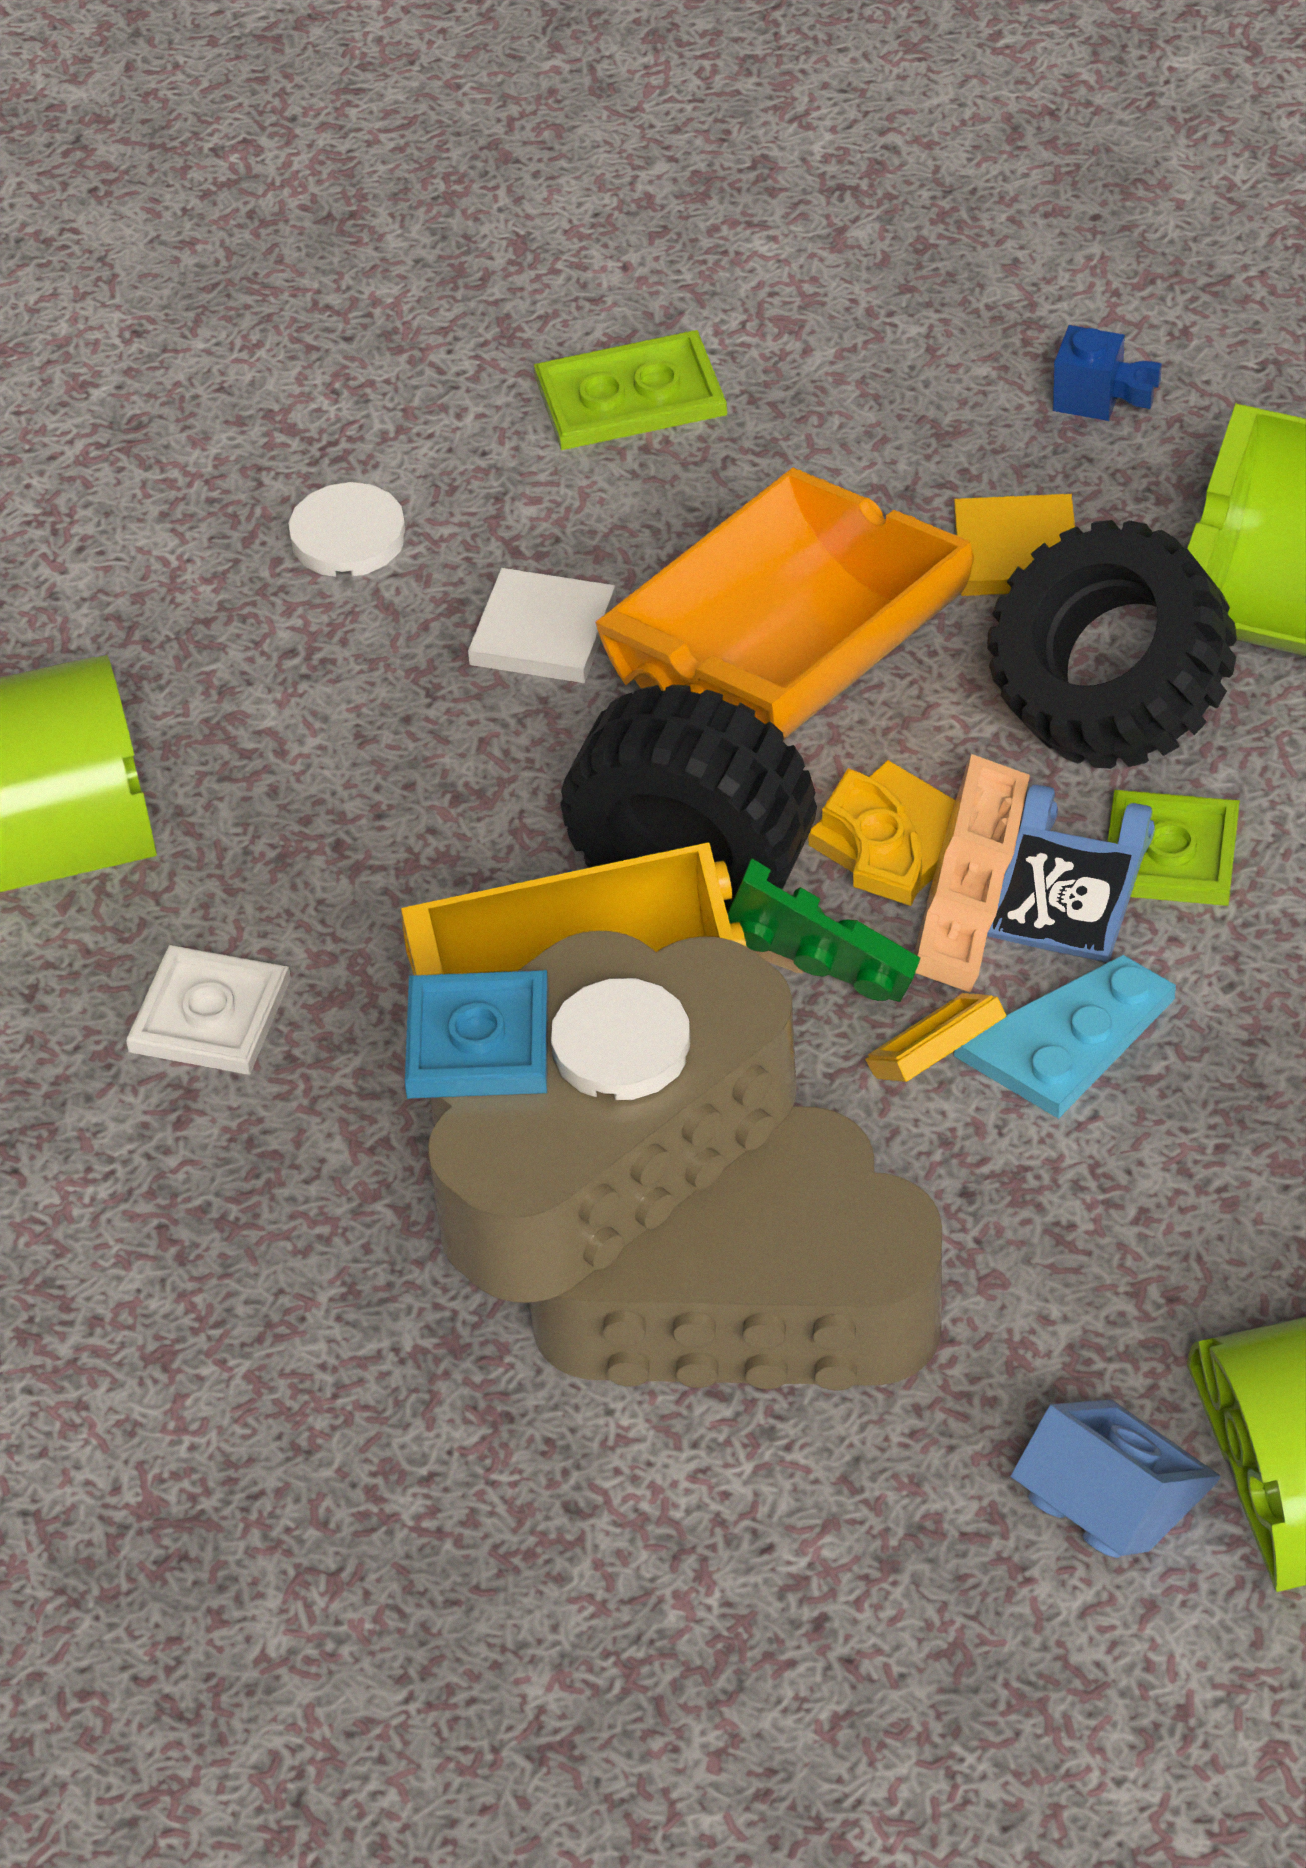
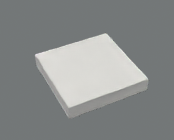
[468,568,616,683]
[126,945,291,1075]

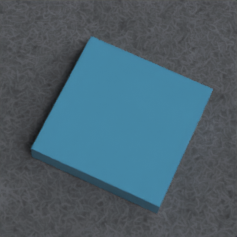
[405,970,549,1099]

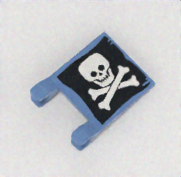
[987,785,1155,962]

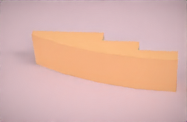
[914,754,1030,993]

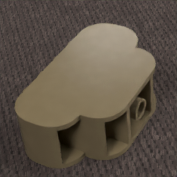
[428,931,797,1303]
[530,1106,942,1391]

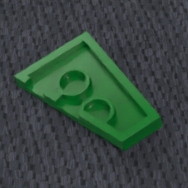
[727,858,921,1002]

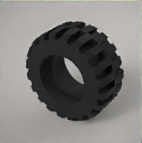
[987,520,1237,769]
[560,684,817,914]

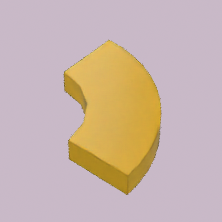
[822,768,922,906]

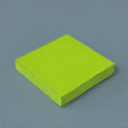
[1108,790,1240,906]

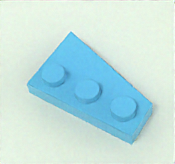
[954,955,1176,1119]

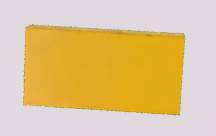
[865,993,1007,1082]

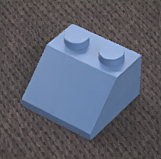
[1010,1399,1221,1558]

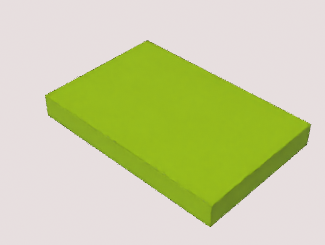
[534,330,727,450]

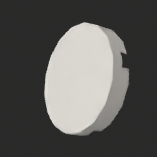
[288,482,405,577]
[551,978,691,1100]

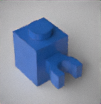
[1053,325,1162,421]

